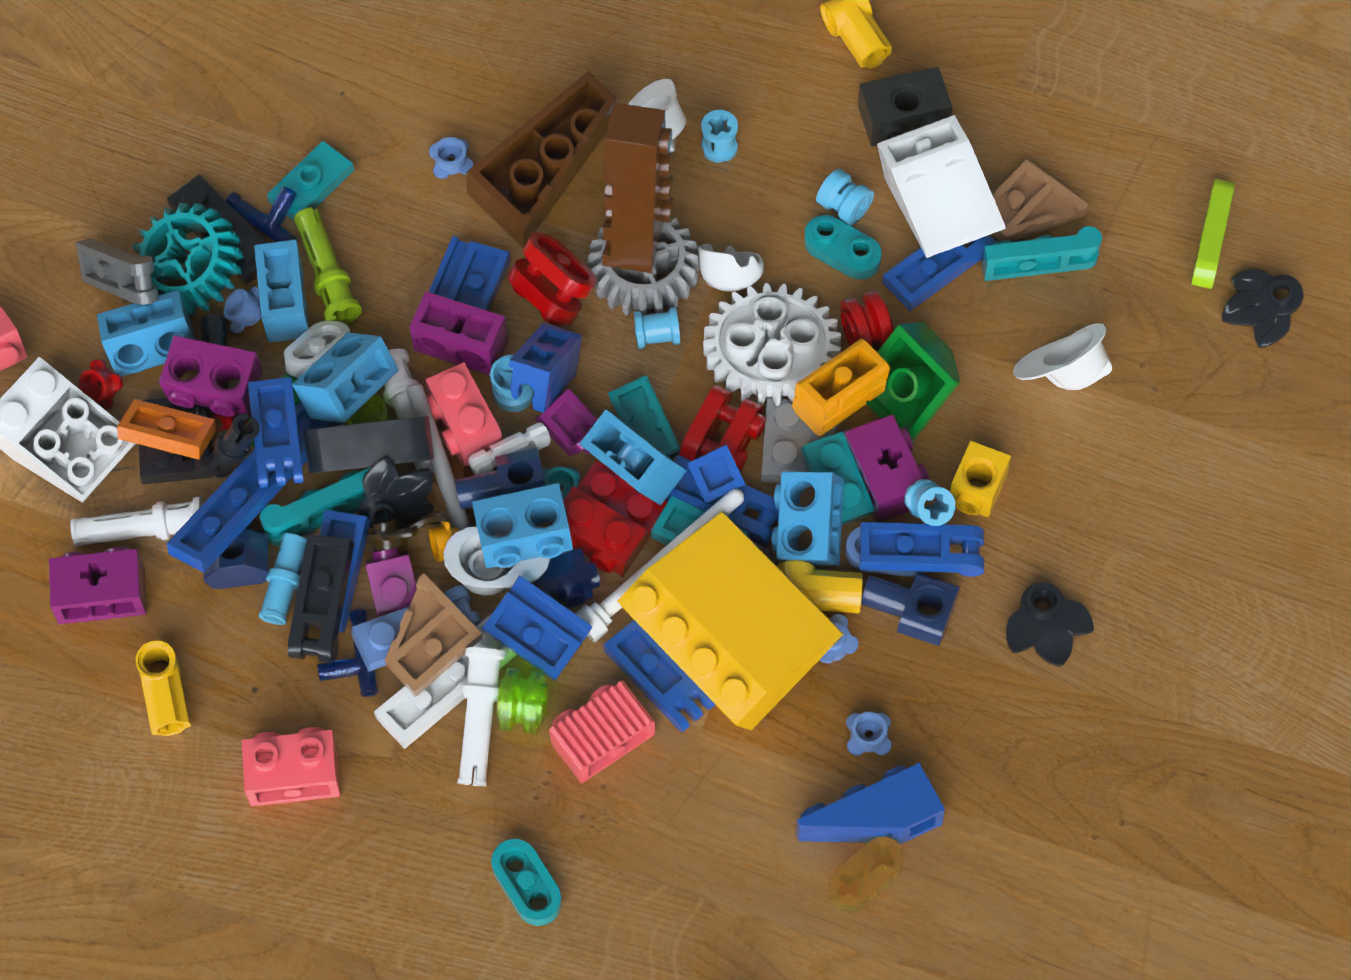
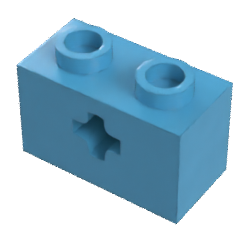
[580,409,687,506]

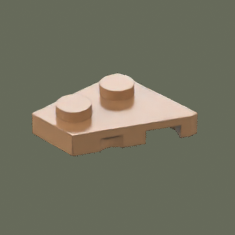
[385,573,483,697]

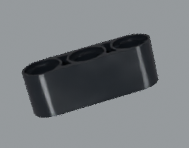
[304,416,434,474]

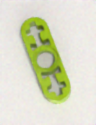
[1191,178,1235,289]

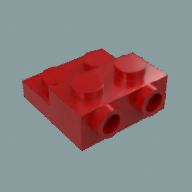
[550,460,668,577]

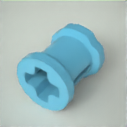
[701,110,738,163]
[634,307,680,350]
[904,479,955,526]

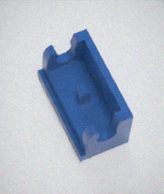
[509,323,582,413]

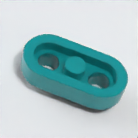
[804,215,882,280]
[491,839,562,926]

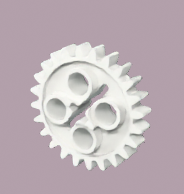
[703,283,841,407]

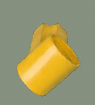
[820,0,892,69]
[777,560,863,613]
[136,640,191,736]

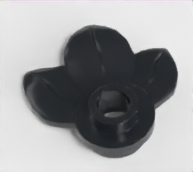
[1222,269,1304,349]
[358,456,434,528]
[1006,583,1094,666]

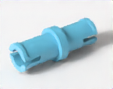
[258,533,307,625]

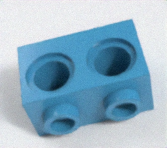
[254,240,309,343]
[97,290,196,377]
[292,332,399,423]
[772,472,844,566]
[472,483,573,569]

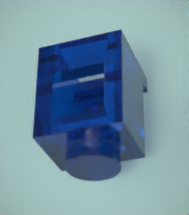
[533,548,601,608]

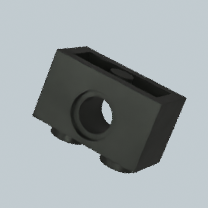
[858,67,952,147]

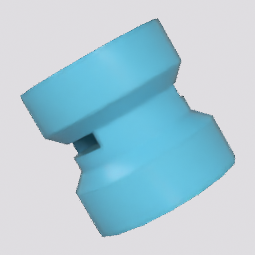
[816,168,874,226]
[490,355,534,412]

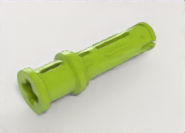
[294,208,362,325]

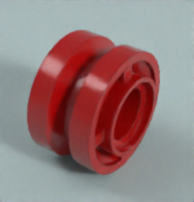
[840,290,894,349]

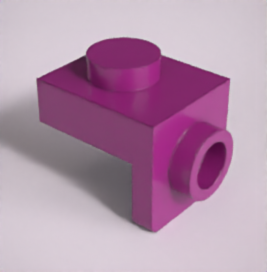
[535,388,597,457]
[365,547,417,616]

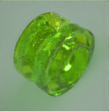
[497,668,548,735]

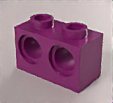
[409,291,508,375]
[159,336,263,417]

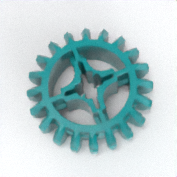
[132,202,244,316]

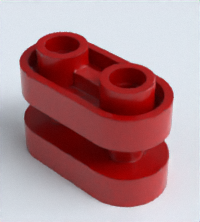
[508,232,597,326]
[679,385,767,473]

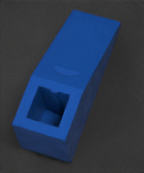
[796,763,945,844]

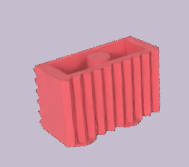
[549,681,655,784]

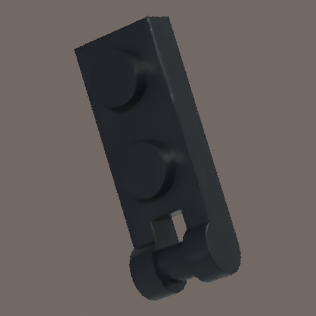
[288,534,355,663]

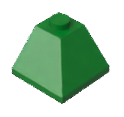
[866,322,960,443]

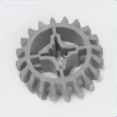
[587,217,700,316]

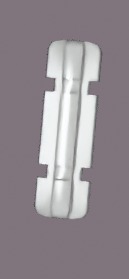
[468,422,551,475]

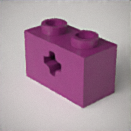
[844,415,930,523]
[49,547,146,624]

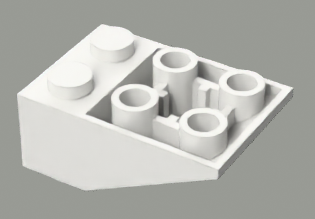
[877,115,1005,258]
[0,357,136,503]

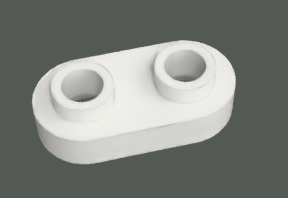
[284,321,350,378]

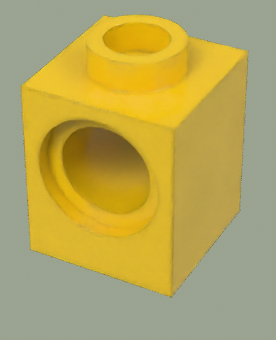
[950,440,1011,518]

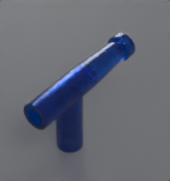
[226,186,297,242]
[317,609,378,697]

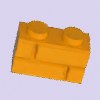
[792,339,890,436]

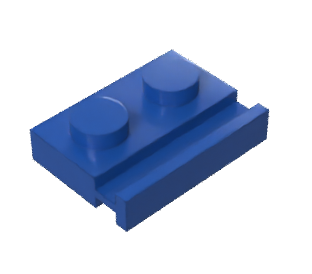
[429,236,511,311]
[482,575,593,681]

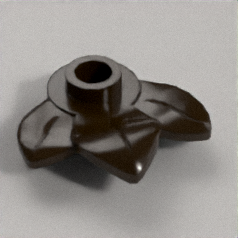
[365,511,450,552]

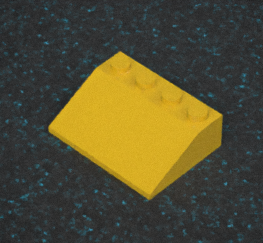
[617,512,844,731]

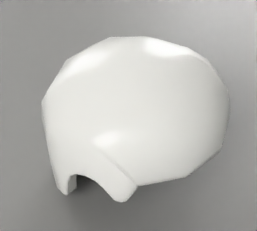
[698,243,764,292]

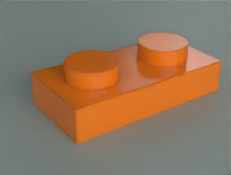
[117,399,216,460]

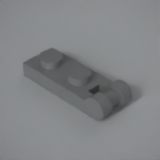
[76,238,159,305]

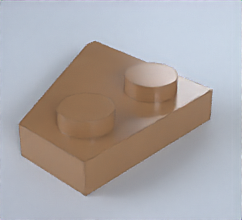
[991,159,1089,242]

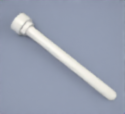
[575,489,744,643]

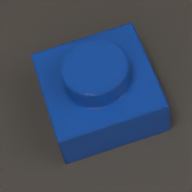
[687,445,746,504]

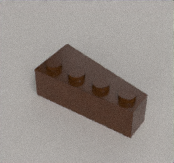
[467,71,617,248]
[602,102,674,273]

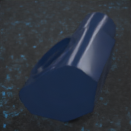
[455,447,546,510]
[204,522,269,589]
[861,573,960,646]

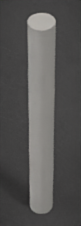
[406,385,471,531]

